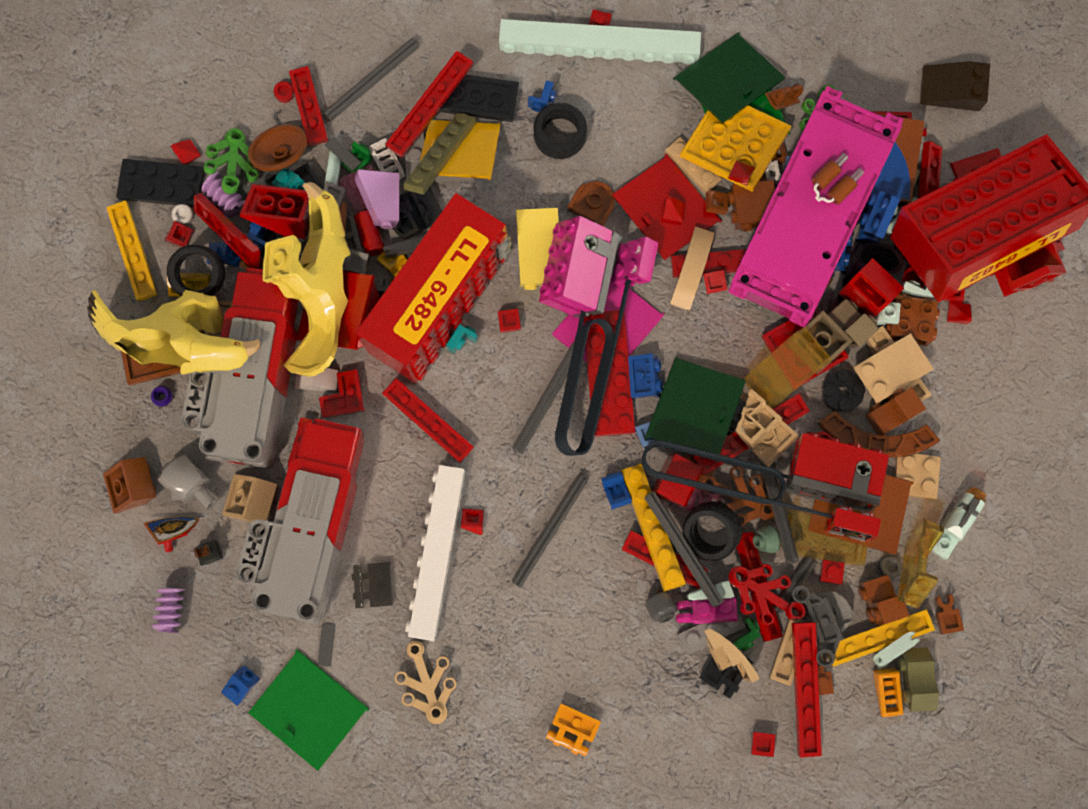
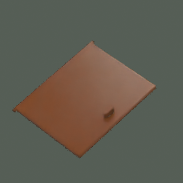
[808,474,914,555]

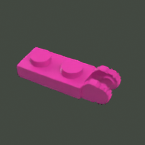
[675,598,738,624]

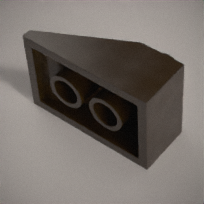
[920,61,990,111]

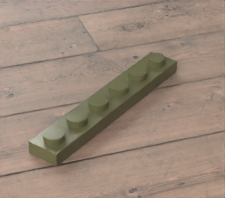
[404,113,476,195]

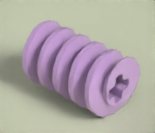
[202,172,245,218]
[151,587,186,633]

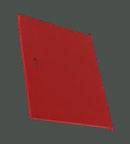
[612,154,722,260]
[297,272,375,350]

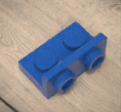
[628,353,663,399]

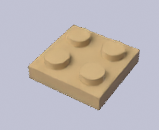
[894,454,941,500]

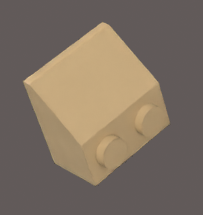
[222,474,277,522]

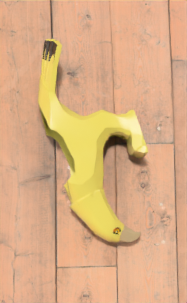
[263,182,351,377]
[87,290,260,374]

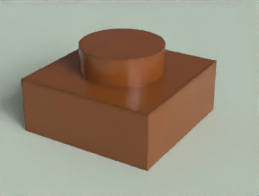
[706,190,728,215]

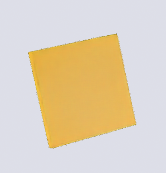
[680,105,792,192]

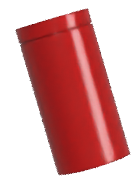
[354,210,385,257]

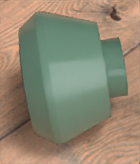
[753,524,781,553]

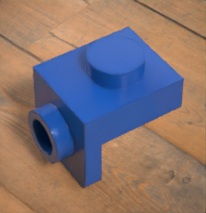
[528,80,557,112]
[246,222,268,251]
[206,242,240,267]
[601,472,632,509]
[221,666,260,706]

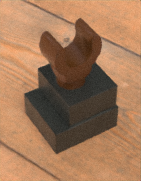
[193,540,223,566]

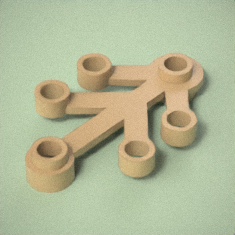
[395,641,457,724]

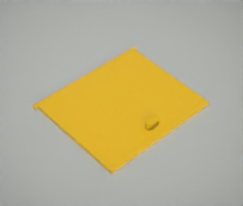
[420,120,501,180]

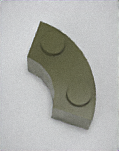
[898,647,939,712]

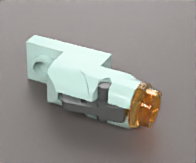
[927,487,987,560]

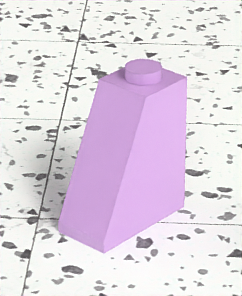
[355,170,399,229]

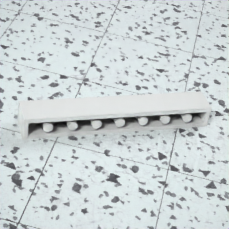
[405,465,466,641]

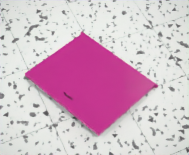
[552,275,665,363]

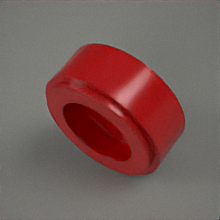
[274,81,295,103]

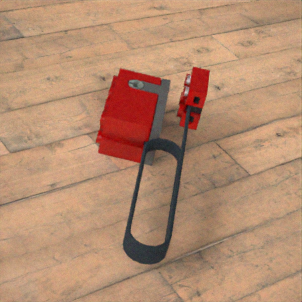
[642,432,889,543]

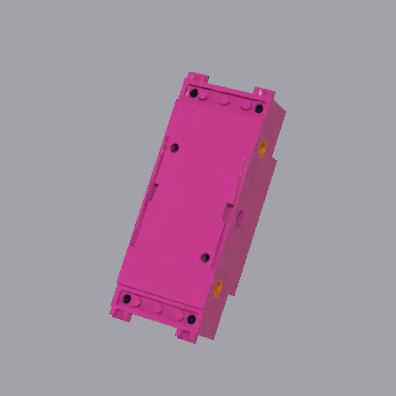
[728,86,904,327]

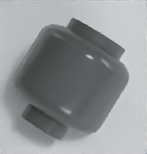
[645,589,677,623]

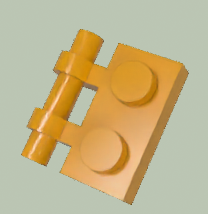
[546,703,601,757]

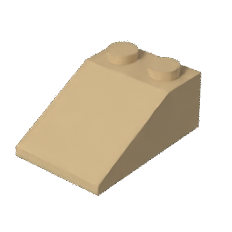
[854,333,934,403]

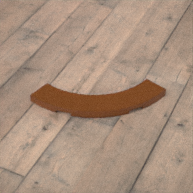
[818,410,940,458]

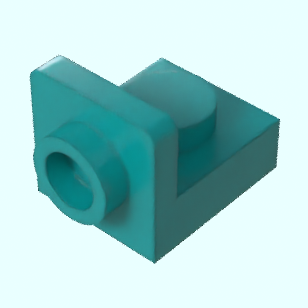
[446,324,478,354]

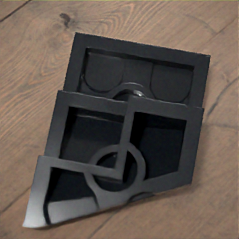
[392,187,442,239]

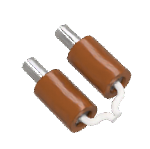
[811,153,864,205]

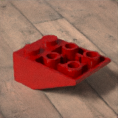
[839,258,904,318]

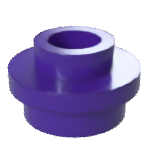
[151,386,173,407]

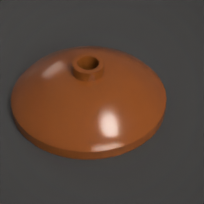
[248,124,307,171]

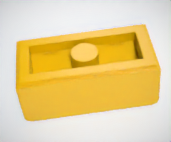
[167,273,212,297]

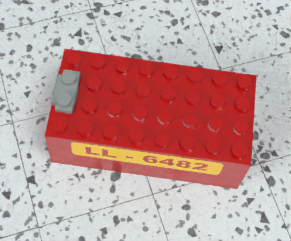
[890,134,1088,303]
[356,193,512,384]

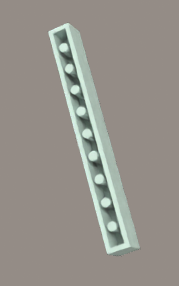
[499,19,701,65]

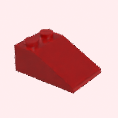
[240,184,309,239]

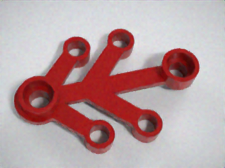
[728,564,805,626]

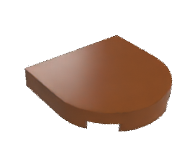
[567,181,615,227]

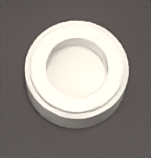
[172,204,194,226]

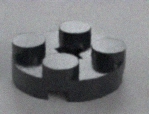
[821,369,866,412]

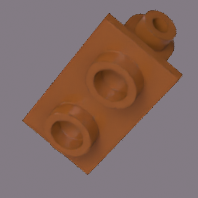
[765,84,804,110]

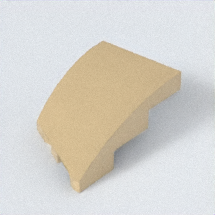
[736,389,798,467]
[704,628,760,683]

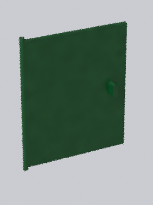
[673,32,785,124]
[645,356,746,454]

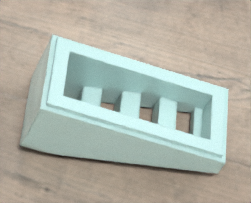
[686,581,734,600]

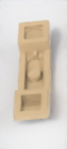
[670,227,715,311]
[866,326,931,402]

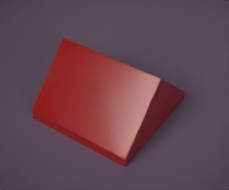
[651,453,704,507]

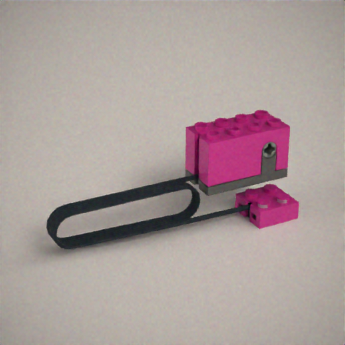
[539,216,658,456]

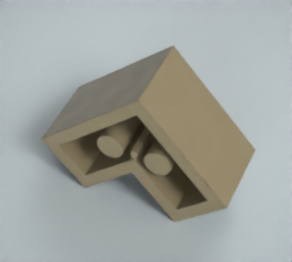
[827,299,879,348]

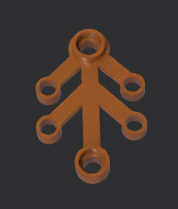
[699,466,774,526]

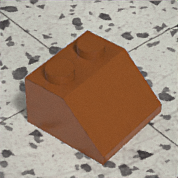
[103,457,156,514]

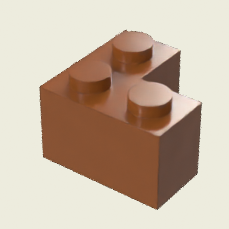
[865,387,926,435]
[858,575,909,625]

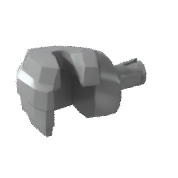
[157,454,217,510]

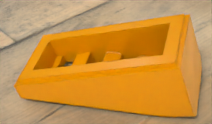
[873,668,904,717]

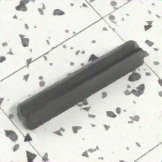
[774,556,816,613]

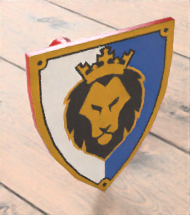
[144,516,199,552]

